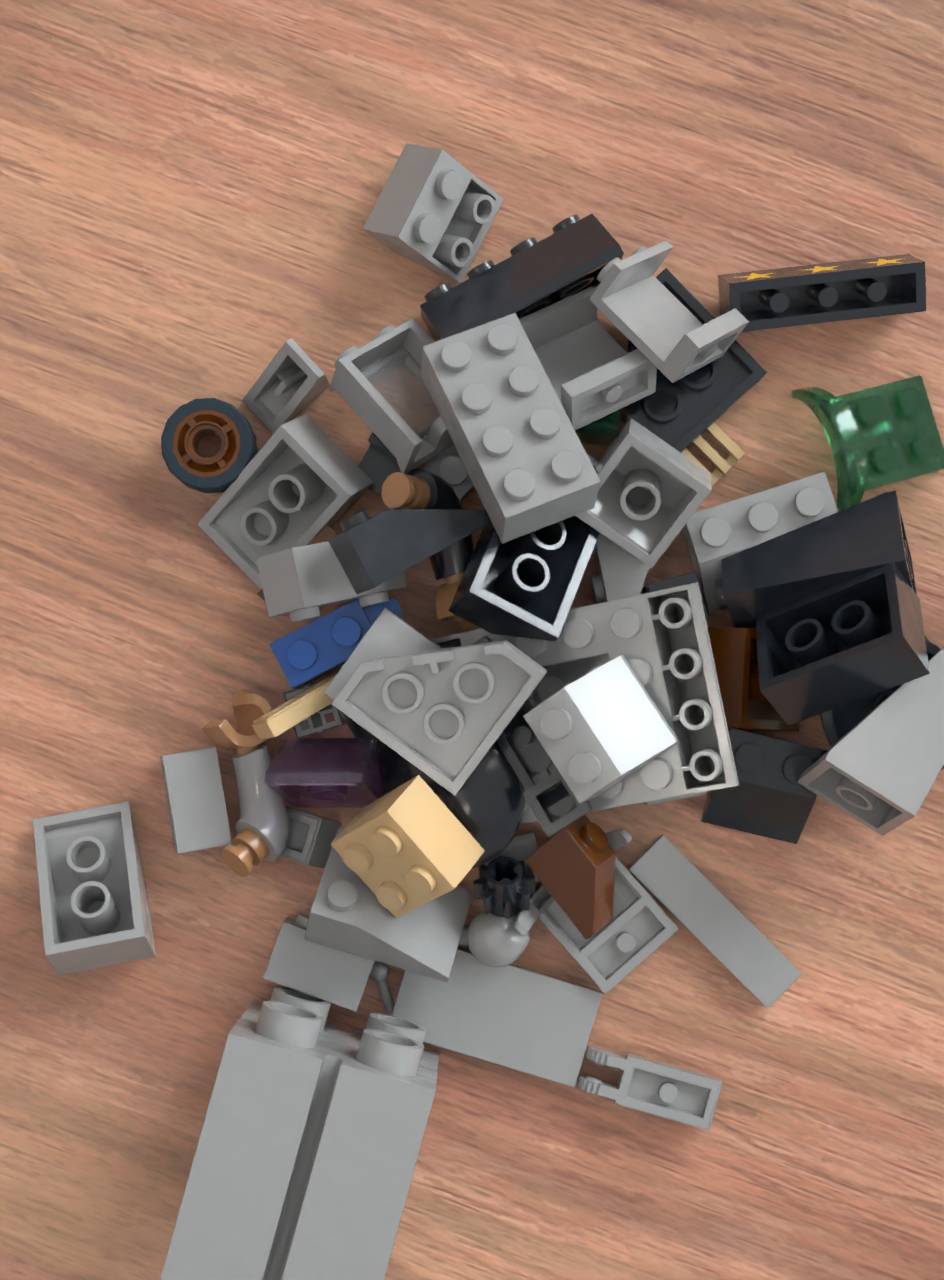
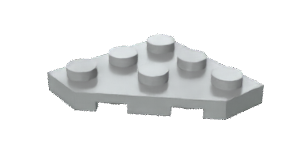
[331,640,547,795]

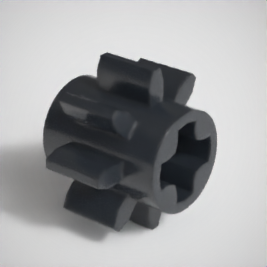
[473,856,535,919]

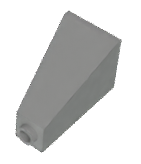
[797,647,944,836]

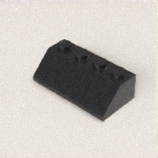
[420,214,624,342]
[448,454,600,642]

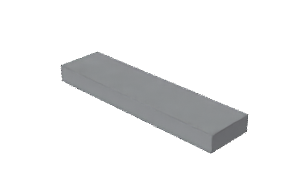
[628,834,802,1009]

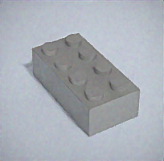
[421,313,601,544]

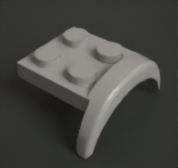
[514,829,679,994]

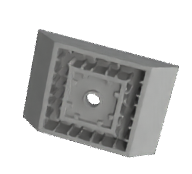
[430,582,739,824]

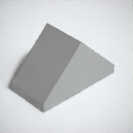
[242,338,330,434]

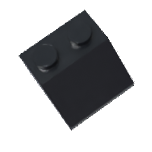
[701,728,827,844]

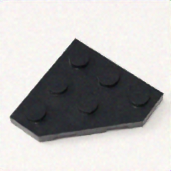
[626,268,767,453]

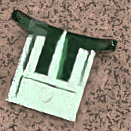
[791,375,944,512]

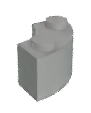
[256,541,407,623]

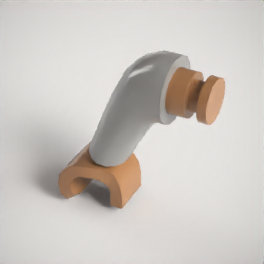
[202,689,289,877]

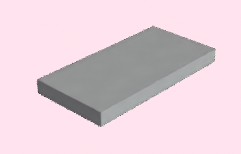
[392,947,603,1088]

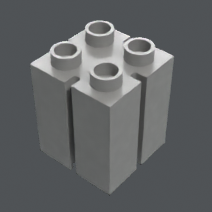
[160,986,440,1280]

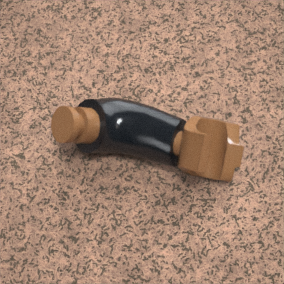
[381,469,481,630]

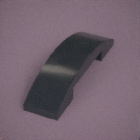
[472,636,593,837]

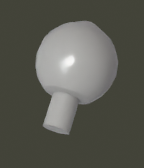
[458,911,530,967]

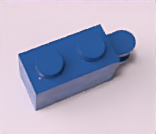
[269,597,403,689]

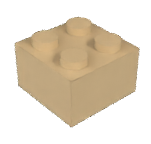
[331,775,485,919]

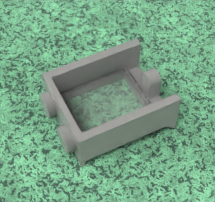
[329,318,454,474]

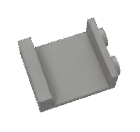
[589,240,749,383]
[519,286,657,430]

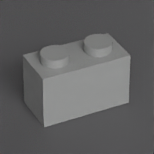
[263,913,375,1012]

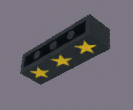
[718,254,926,332]

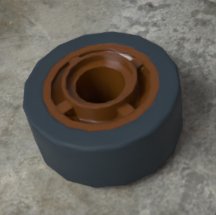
[161,398,257,493]

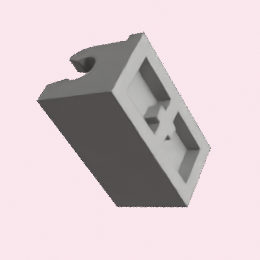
[160,747,232,854]

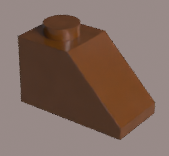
[525,815,616,940]

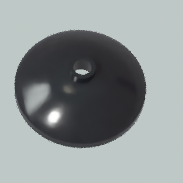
[381,741,524,869]

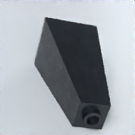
[715,490,917,628]

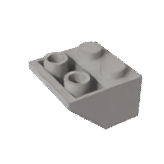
[363,143,504,284]

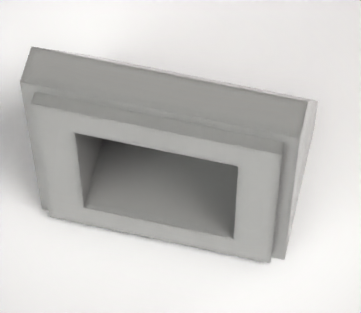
[281,806,341,868]

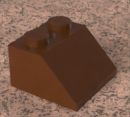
[707,627,800,732]

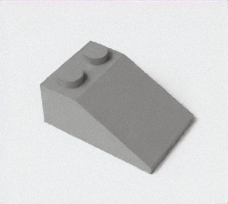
[197,414,374,589]
[33,801,156,976]
[304,828,473,982]

